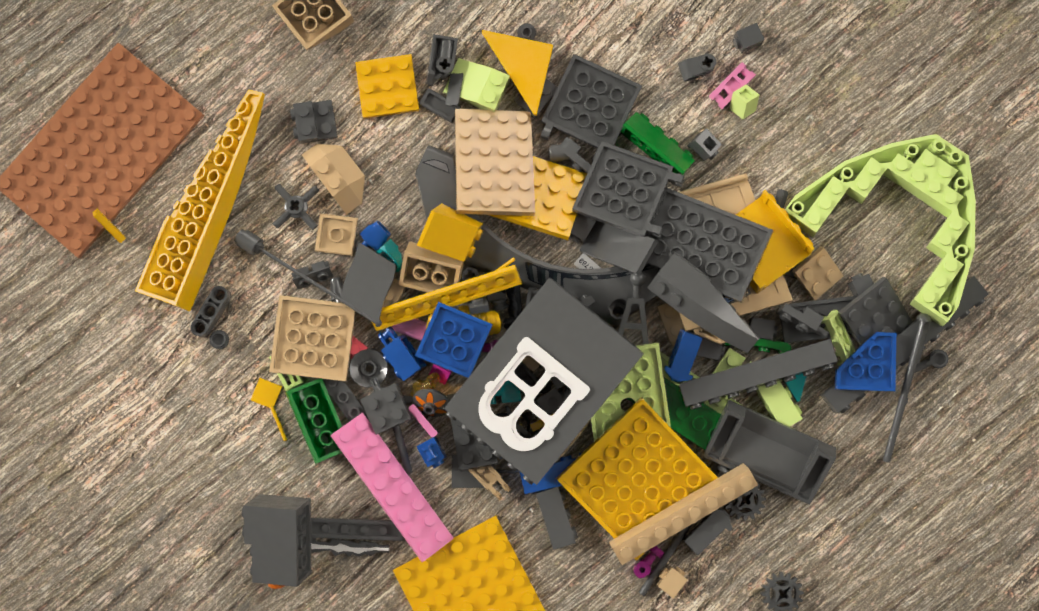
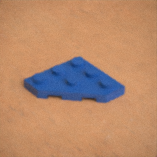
[835,332,897,392]

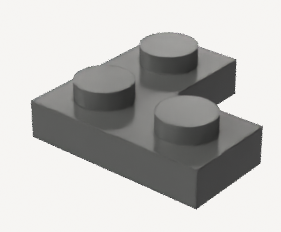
[468,291,507,315]

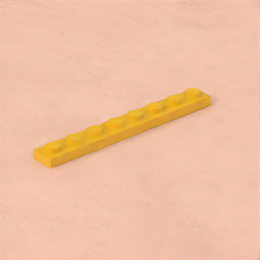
[372,265,522,331]

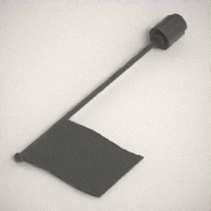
[234,229,396,327]

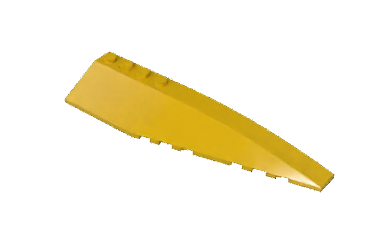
[135,90,265,312]

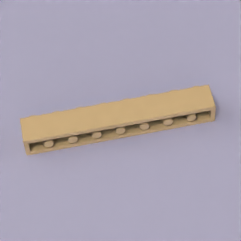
[609,463,758,565]

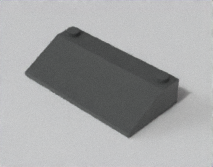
[703,400,836,505]

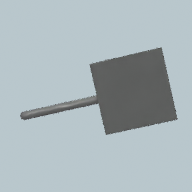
[452,455,520,488]

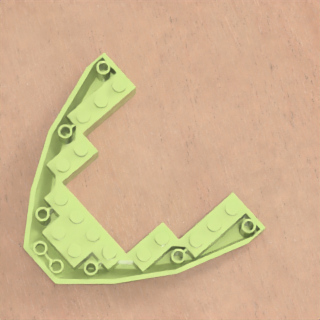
[785,134,976,326]

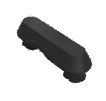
[501,285,522,330]

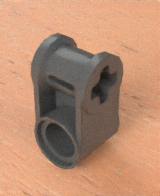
[678,53,716,82]

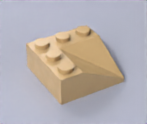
[272,0,354,50]

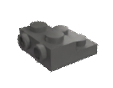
[290,100,338,144]

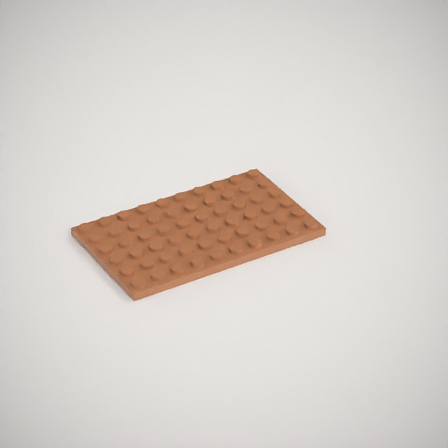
[0,43,205,258]

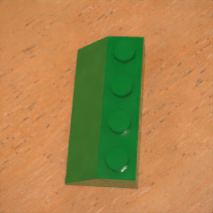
[621,112,695,175]

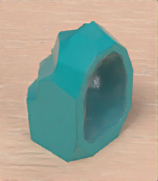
[376,239,403,272]

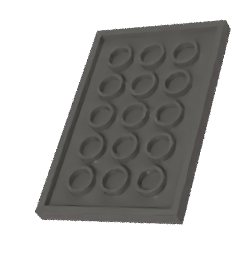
[646,187,773,303]

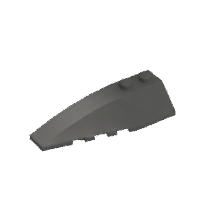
[647,252,759,353]

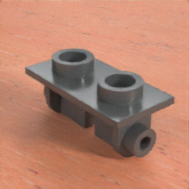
[292,260,334,289]

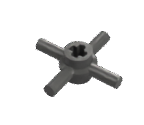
[272,184,320,230]

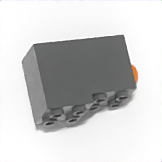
[242,494,312,589]

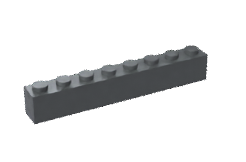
[679,339,837,410]

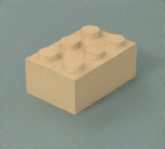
[399,242,464,293]

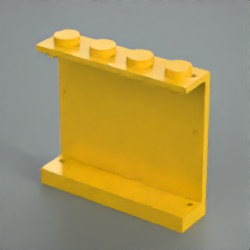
[736,190,815,294]

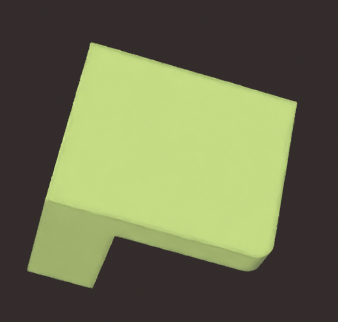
[730,85,760,119]

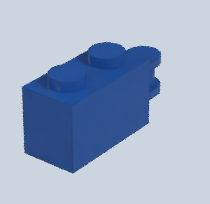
[378,327,426,381]
[416,437,447,469]

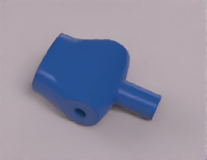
[356,220,391,251]

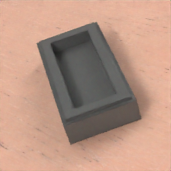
[419,88,461,123]

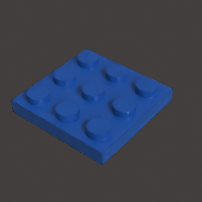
[415,302,493,378]

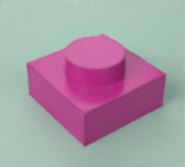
[428,364,452,385]

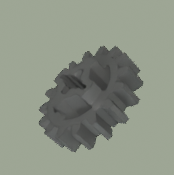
[724,483,766,521]
[760,571,804,611]

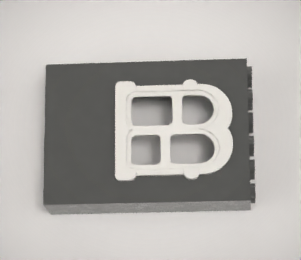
[444,278,644,485]

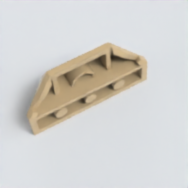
[302,144,365,215]

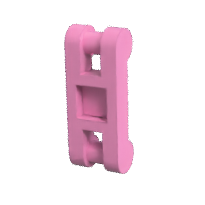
[709,62,756,110]

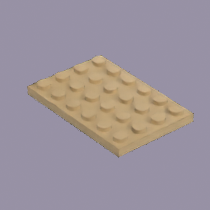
[455,109,535,216]

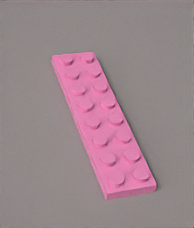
[331,413,454,562]

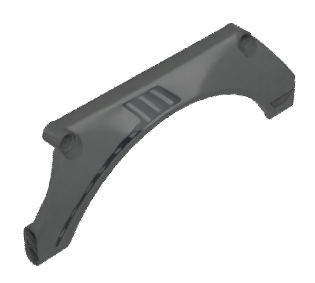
[415,145,661,326]

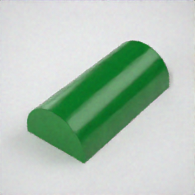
[285,378,342,464]

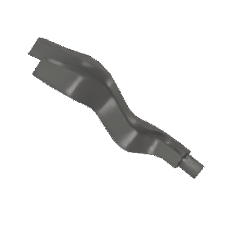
[505,406,531,438]

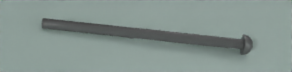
[883,313,932,463]
[639,465,730,597]

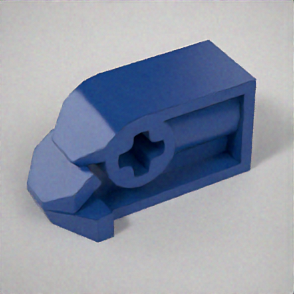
[664,329,703,383]

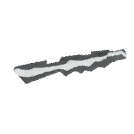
[311,538,390,557]

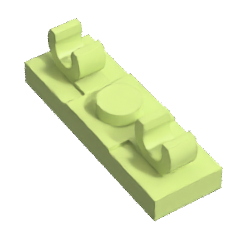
[821,310,856,366]

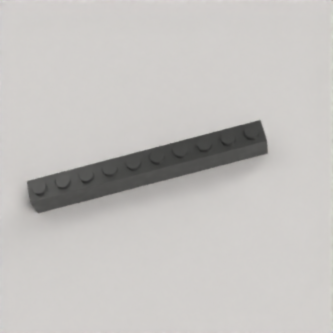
[820,276,988,414]

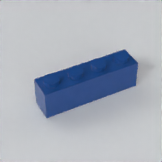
[519,452,583,494]

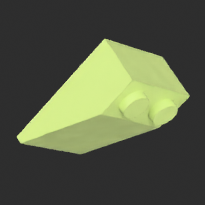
[443,58,510,112]

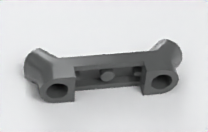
[549,137,591,174]

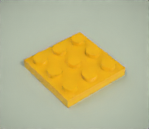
[355,54,419,119]

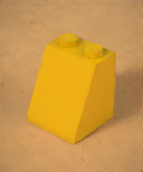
[417,203,483,262]

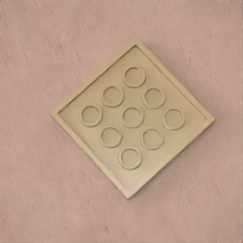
[269,295,356,382]

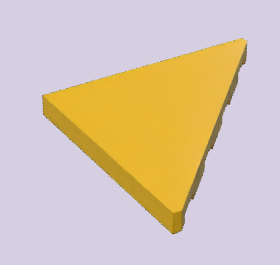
[482,30,553,116]

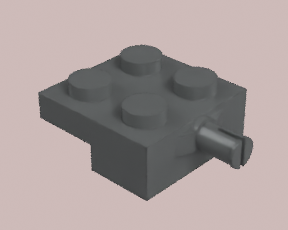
[776,304,829,338]
[360,377,412,435]

